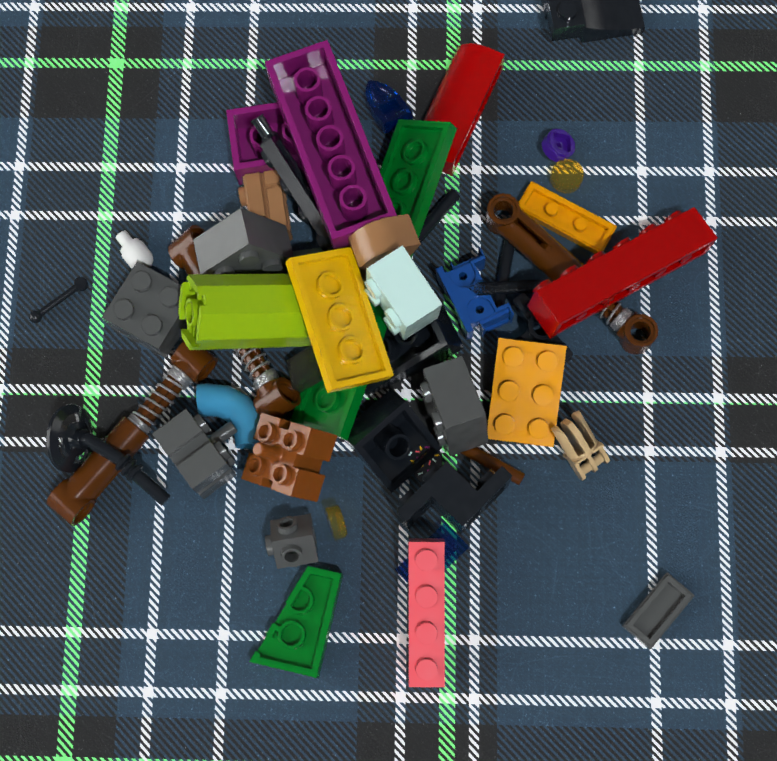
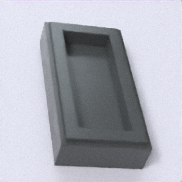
[622,572,695,650]

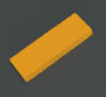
[519,181,617,254]

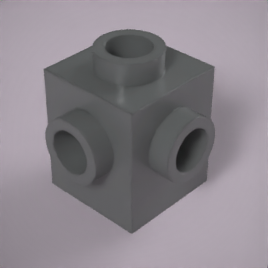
[265,514,319,569]

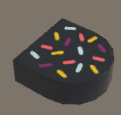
[405,443,443,484]

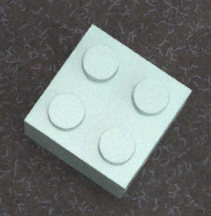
[364,245,442,340]

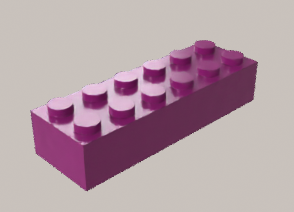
[265,40,397,250]

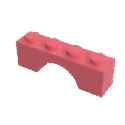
[409,538,445,687]

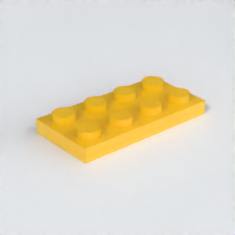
[285,247,394,394]

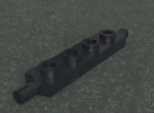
[251,114,333,251]

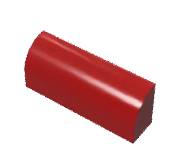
[423,43,505,176]

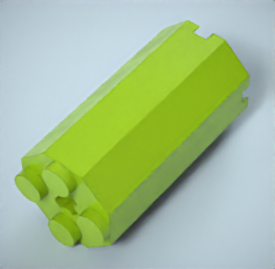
[178,274,312,350]

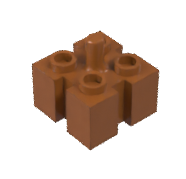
[241,413,337,502]

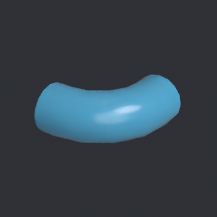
[196,383,260,449]

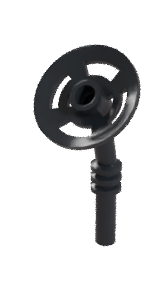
[46,404,171,506]

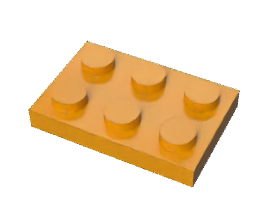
[487,337,567,447]

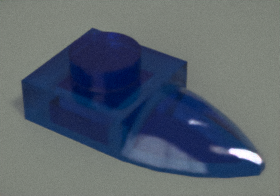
[366,80,413,133]

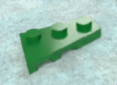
[249,566,343,678]

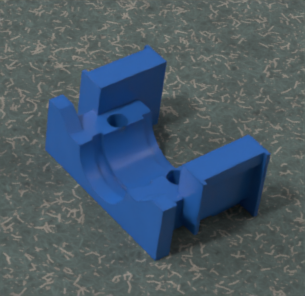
[436,247,514,340]

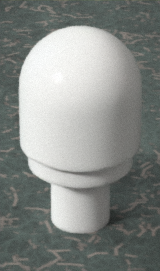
[116,230,153,269]

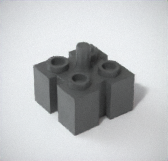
[152,409,237,499]

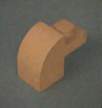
[348,214,421,281]

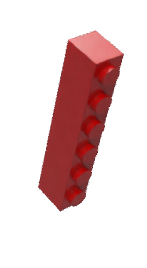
[527,207,718,338]

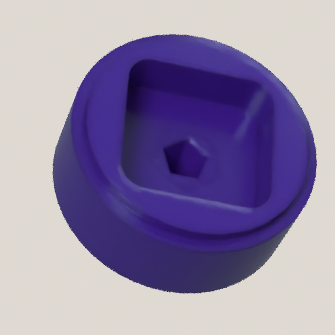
[542,129,575,163]

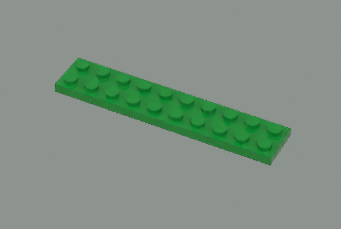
[290,119,457,440]

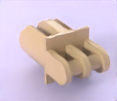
[551,410,610,481]

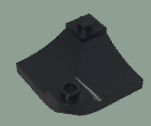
[541,0,645,43]

